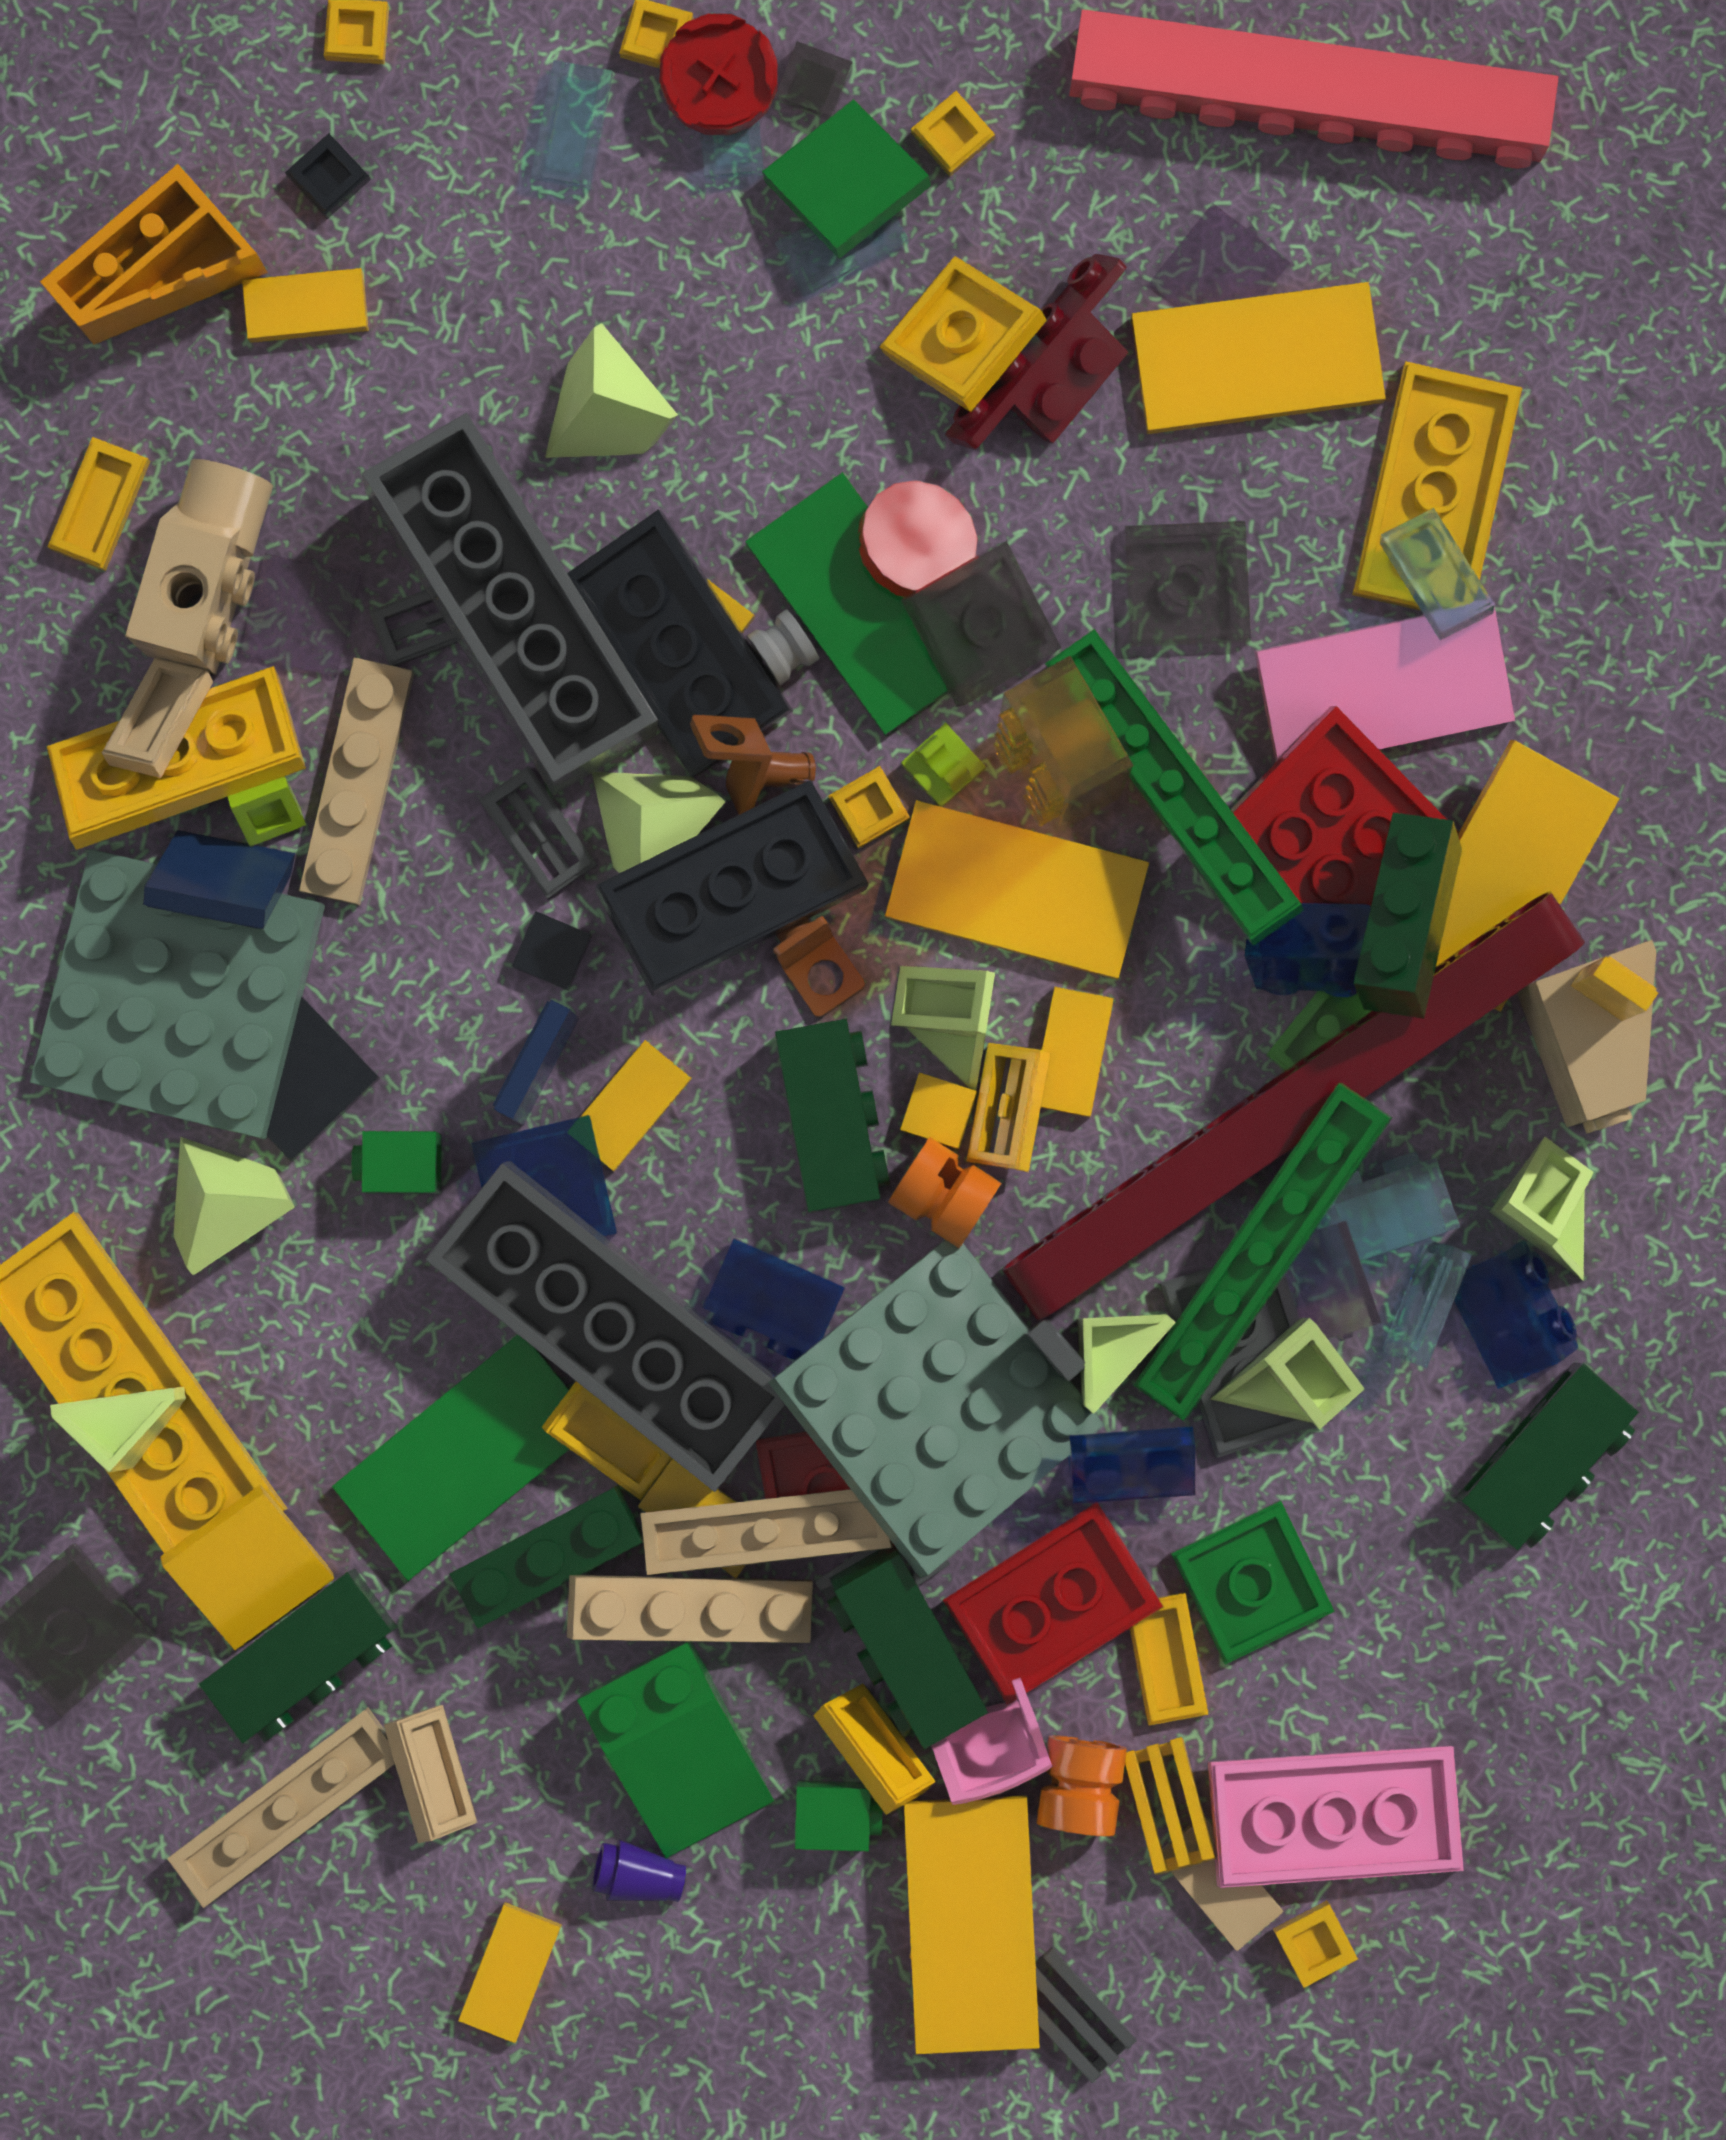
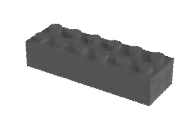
[362,413,658,796]
[425,1161,785,1492]

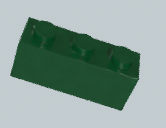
[1354,812,1462,1019]
[775,1018,890,1214]
[1454,1362,1639,1551]
[449,1485,643,1629]
[827,1544,988,1749]
[199,1568,398,1744]

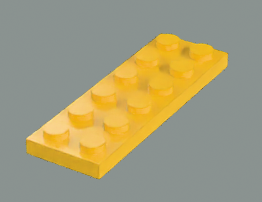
[0,1212,288,1553]

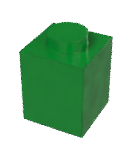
[351,1131,442,1194]
[795,1780,883,1852]

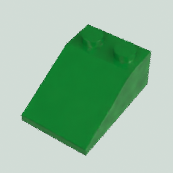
[577,1641,775,1858]

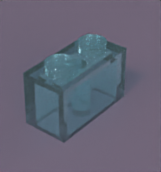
[1322,1151,1460,1267]

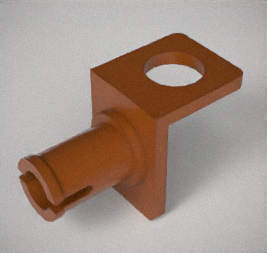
[690,715,816,815]
[773,916,865,1018]

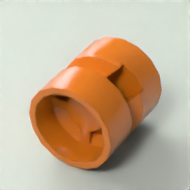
[888,1137,1002,1249]
[1036,1735,1127,1836]

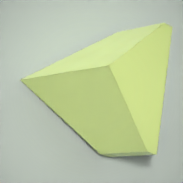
[545,323,678,458]
[592,772,725,873]
[891,966,995,1091]
[174,1137,295,1275]
[1490,1137,1594,1281]
[1077,1314,1176,1414]
[1211,1318,1365,1430]
[50,1387,186,1473]

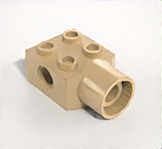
[125,459,273,675]

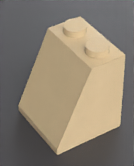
[1517,940,1656,1134]

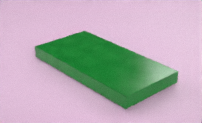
[745,472,983,737]
[332,1334,570,1581]

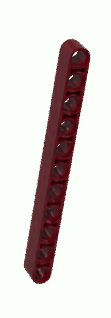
[1002,891,1585,1320]

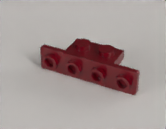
[945,254,1129,450]

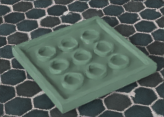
[30,849,325,1140]
[768,1239,1104,1578]

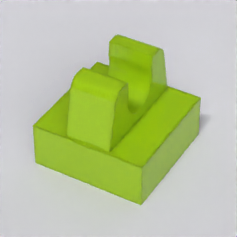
[901,722,986,807]
[227,776,306,847]

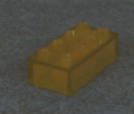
[993,656,1134,834]

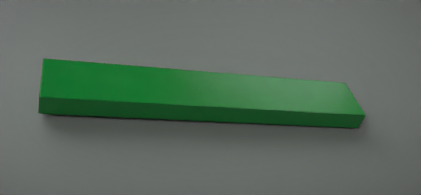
[1045,629,1304,946]
[1133,1083,1393,1421]

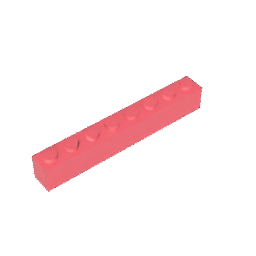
[1069,9,1559,169]

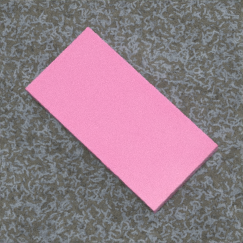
[1254,601,1515,762]
[1208,1746,1464,1888]

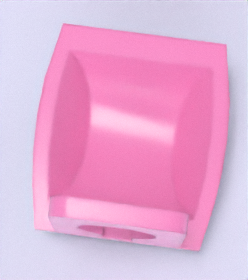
[931,1678,1053,1805]

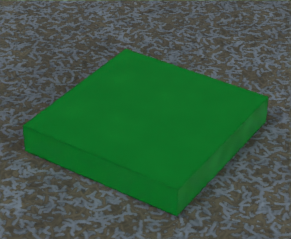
[762,99,931,259]
[1171,1500,1335,1665]

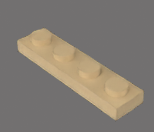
[299,657,414,906]
[641,1490,893,1575]
[567,1575,813,1643]
[167,1707,395,1908]

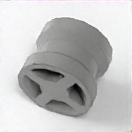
[746,609,820,686]

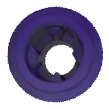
[592,1839,686,1902]

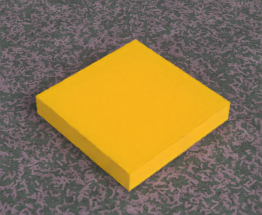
[879,256,1047,412]
[160,1484,335,1650]

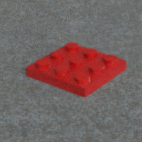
[1231,706,1459,964]

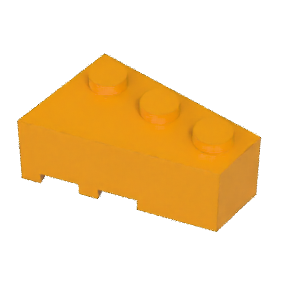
[40,164,268,345]

